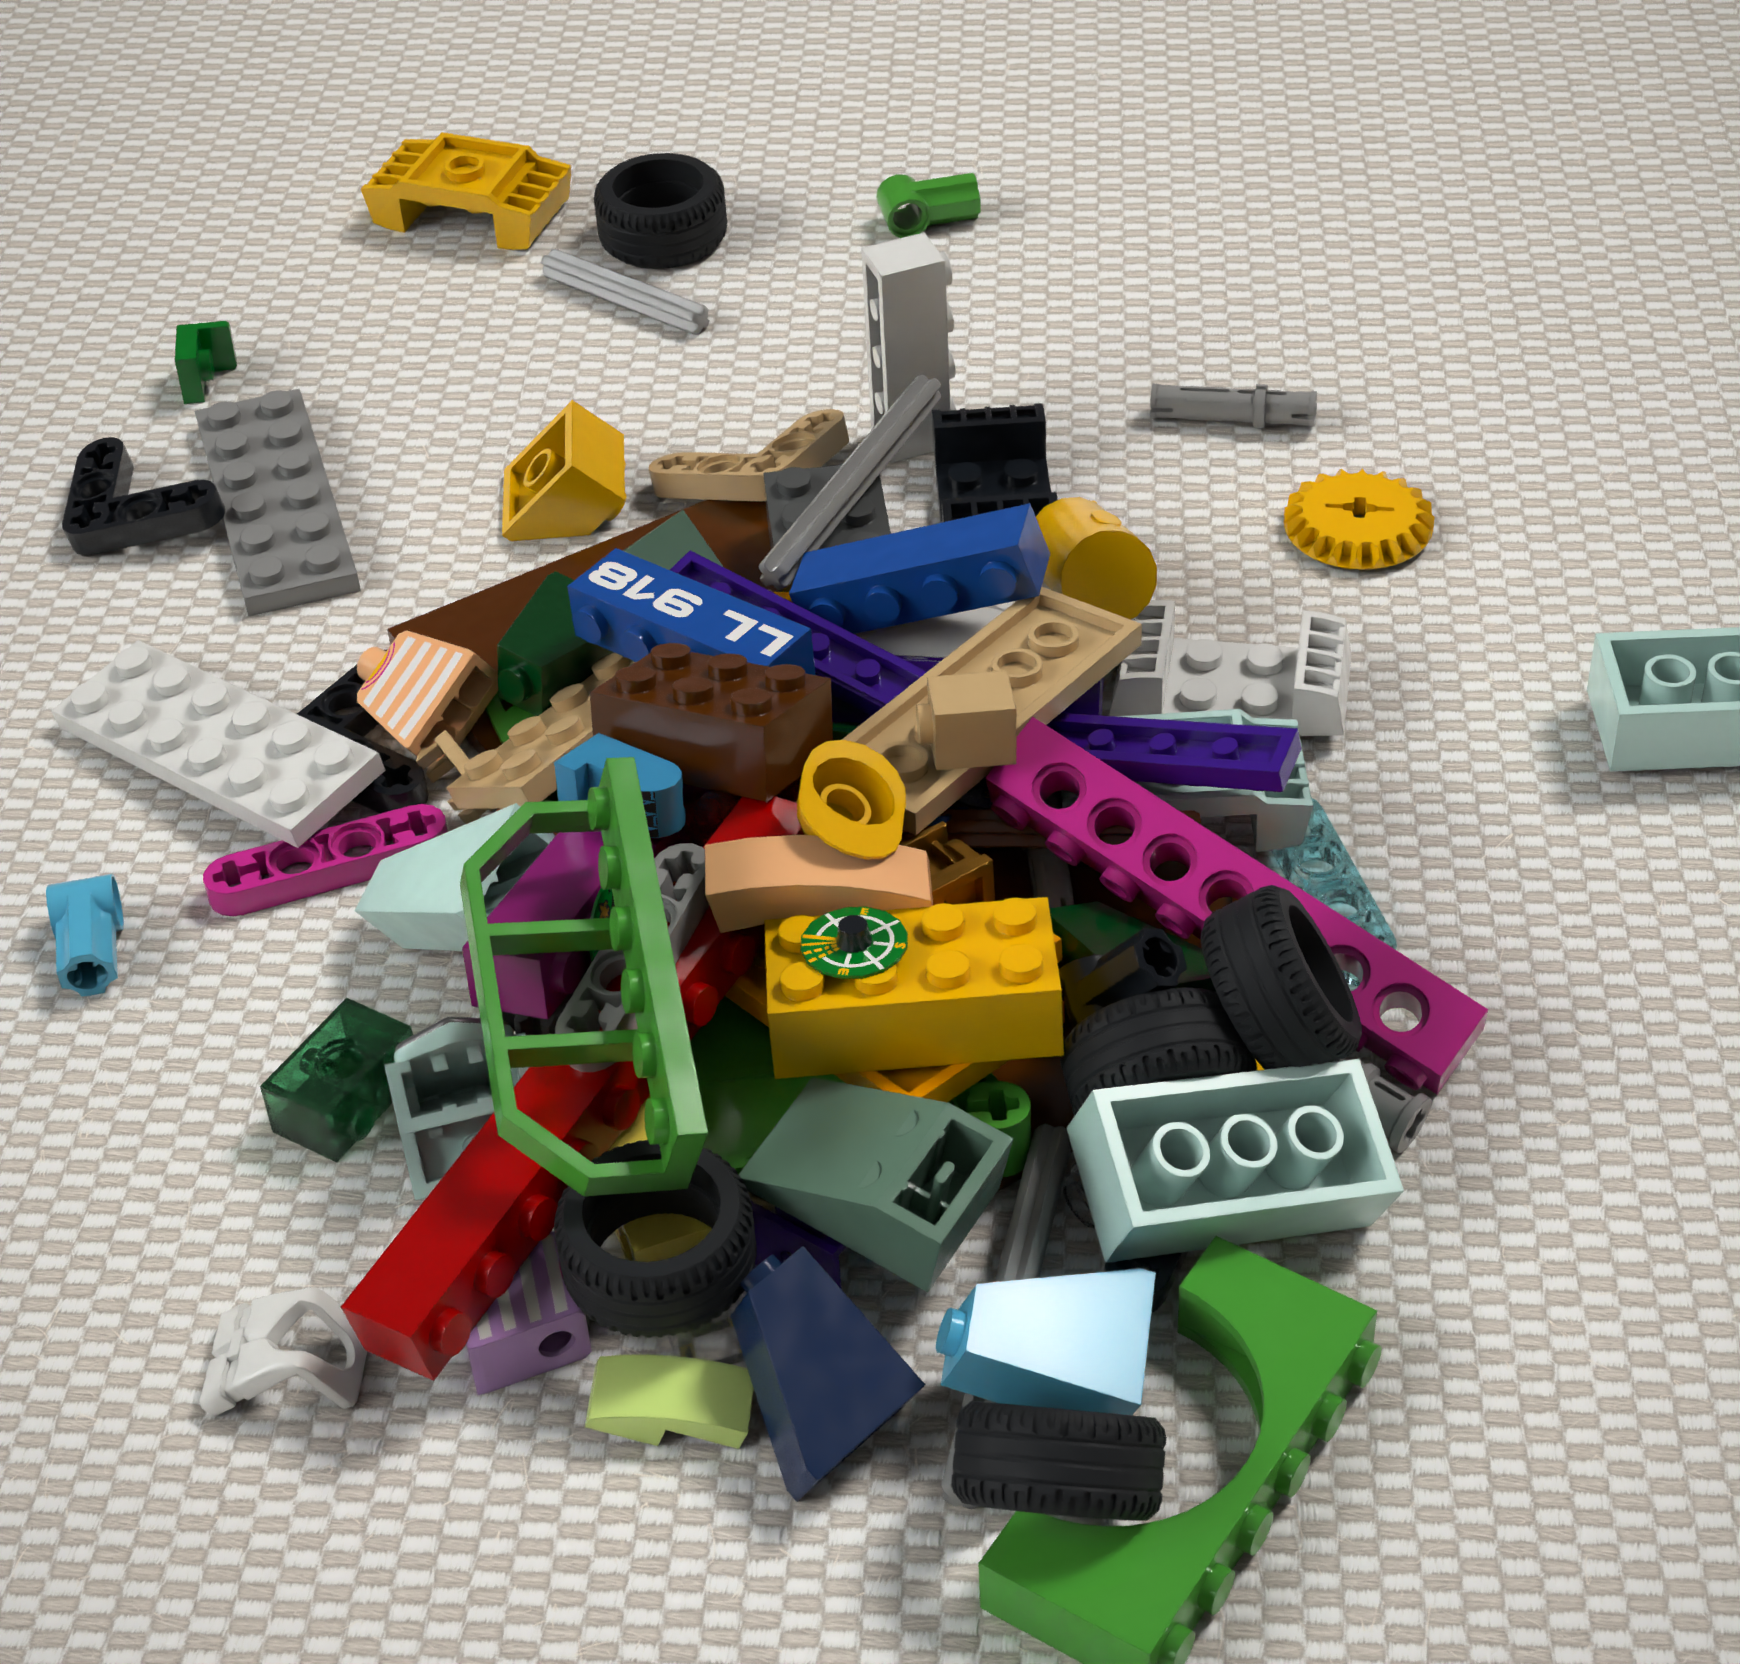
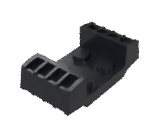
[932,403,1058,523]

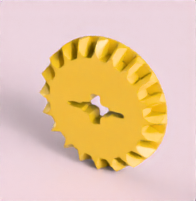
[1284,468,1435,570]

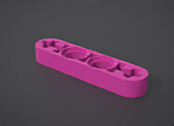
[203,804,448,916]

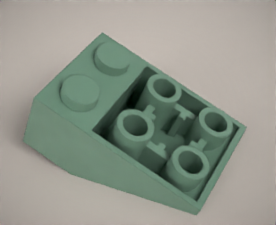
[739,1077,1014,1293]

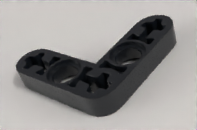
[62,437,226,556]
[297,650,429,814]

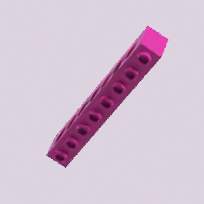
[985,716,1488,1095]

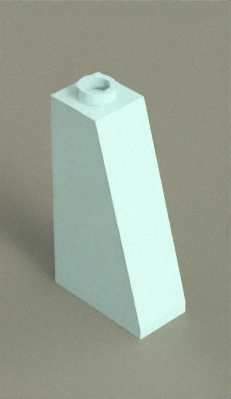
[354,803,556,951]

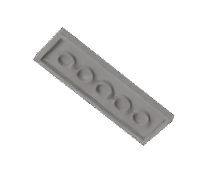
[195,388,361,616]

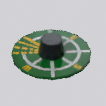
[801,907,908,979]

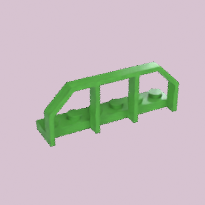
[460,757,708,1196]

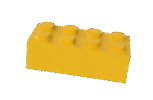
[764,897,1064,1079]

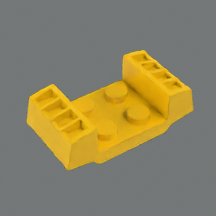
[361,132,571,250]

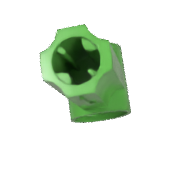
[876,173,981,238]

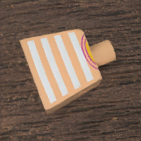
[357,630,498,761]

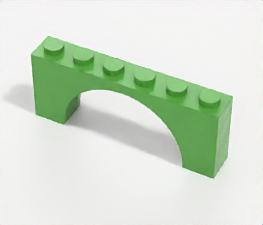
[978,1236,1382,1664]

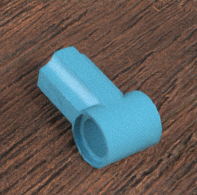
[46,873,124,997]

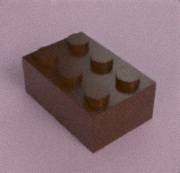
[590,643,833,802]

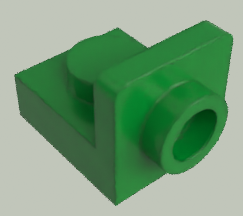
[175,321,237,404]

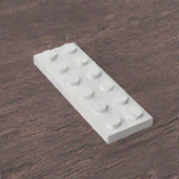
[51,640,385,848]

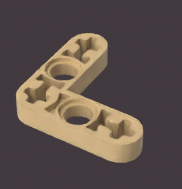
[648,409,850,501]

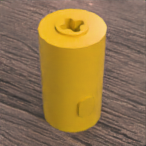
[1036,497,1157,620]

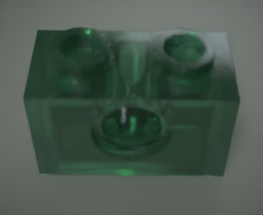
[260,998,413,1163]

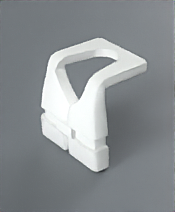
[200,1287,367,1417]

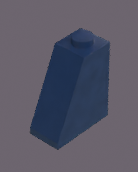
[730,1246,926,1502]

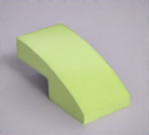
[585,1354,754,1449]

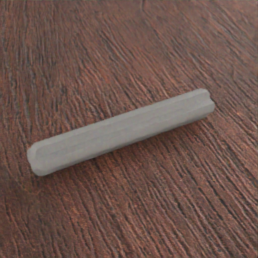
[541,249,710,335]

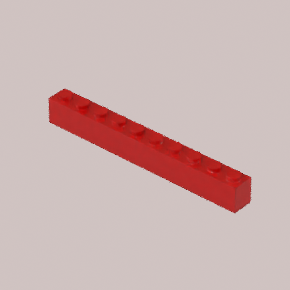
[341,796,806,1381]

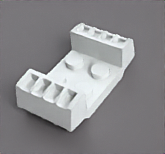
[1109,600,1352,736]

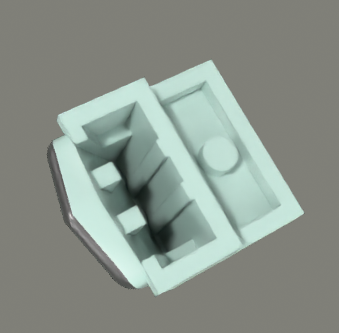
[384,1017,529,1200]

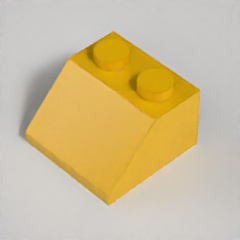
[502,400,626,541]

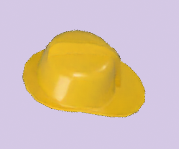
[797,740,906,860]

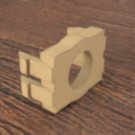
[416,730,494,824]

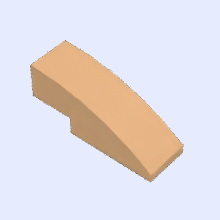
[705,835,933,933]

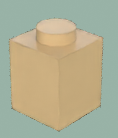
[916,670,1017,771]

